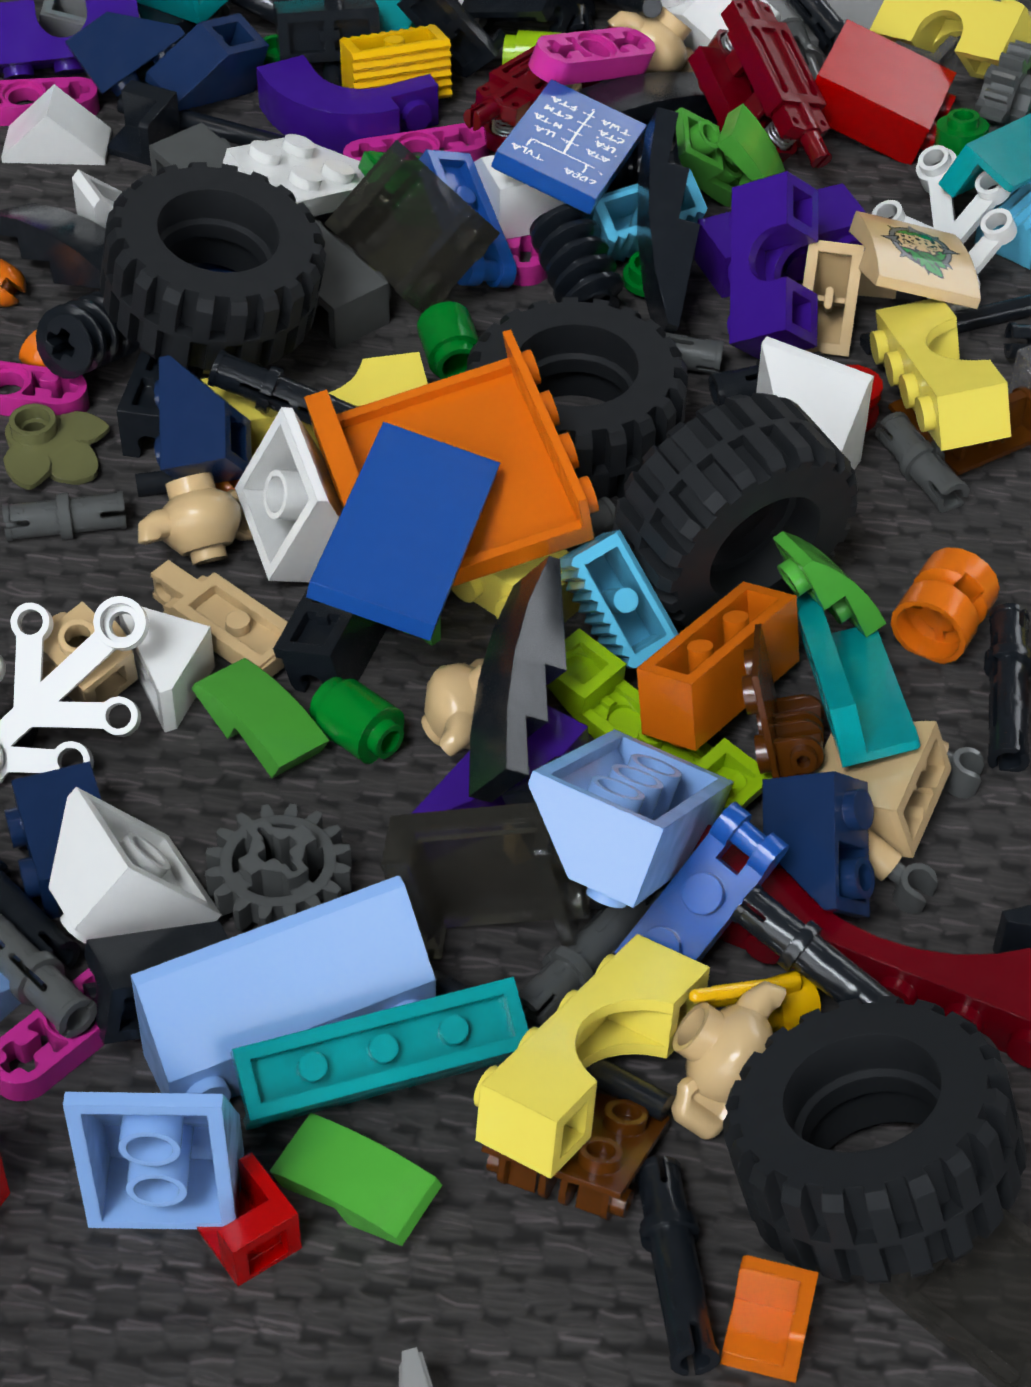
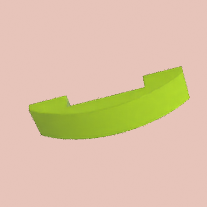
[547,628,773,812]

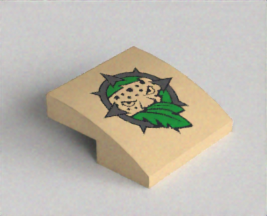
[849,211,981,309]

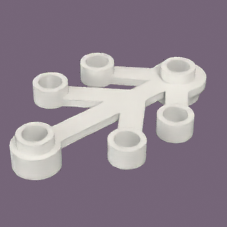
[872,145,1017,312]
[0,596,149,784]

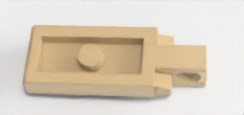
[151,560,288,677]

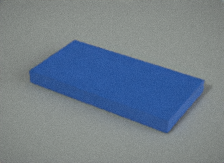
[306,422,500,641]

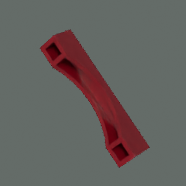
[690,824,1031,1068]

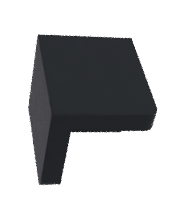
[107,80,181,166]

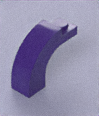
[256,55,439,153]

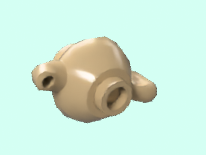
[607,6,694,73]
[138,472,253,566]
[421,658,484,757]
[671,981,786,1140]

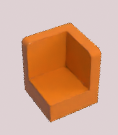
[720,1255,819,1383]

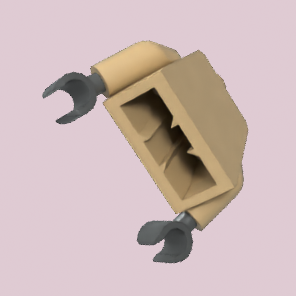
[804,721,985,914]

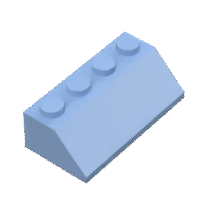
[528,729,734,908]
[131,875,436,1101]

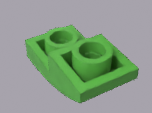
[717,103,785,186]
[675,107,743,207]
[773,531,886,638]
[191,658,329,778]
[269,1113,442,1246]

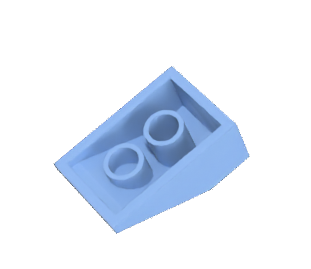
[63,1092,244,1229]

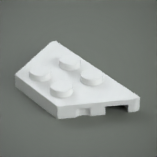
[223,134,382,216]

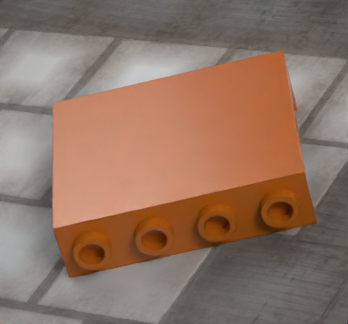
[304,329,599,587]

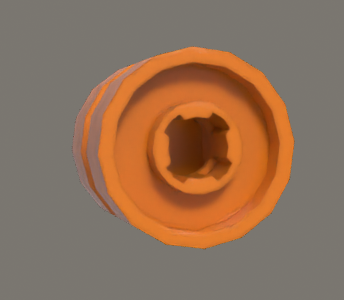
[890,547,1000,664]

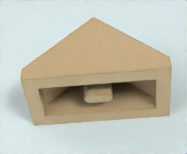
[803,240,865,357]

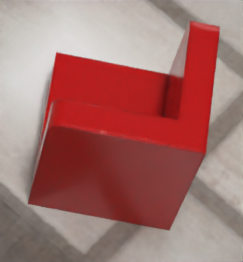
[197,1152,302,1287]

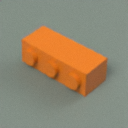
[637,581,800,751]

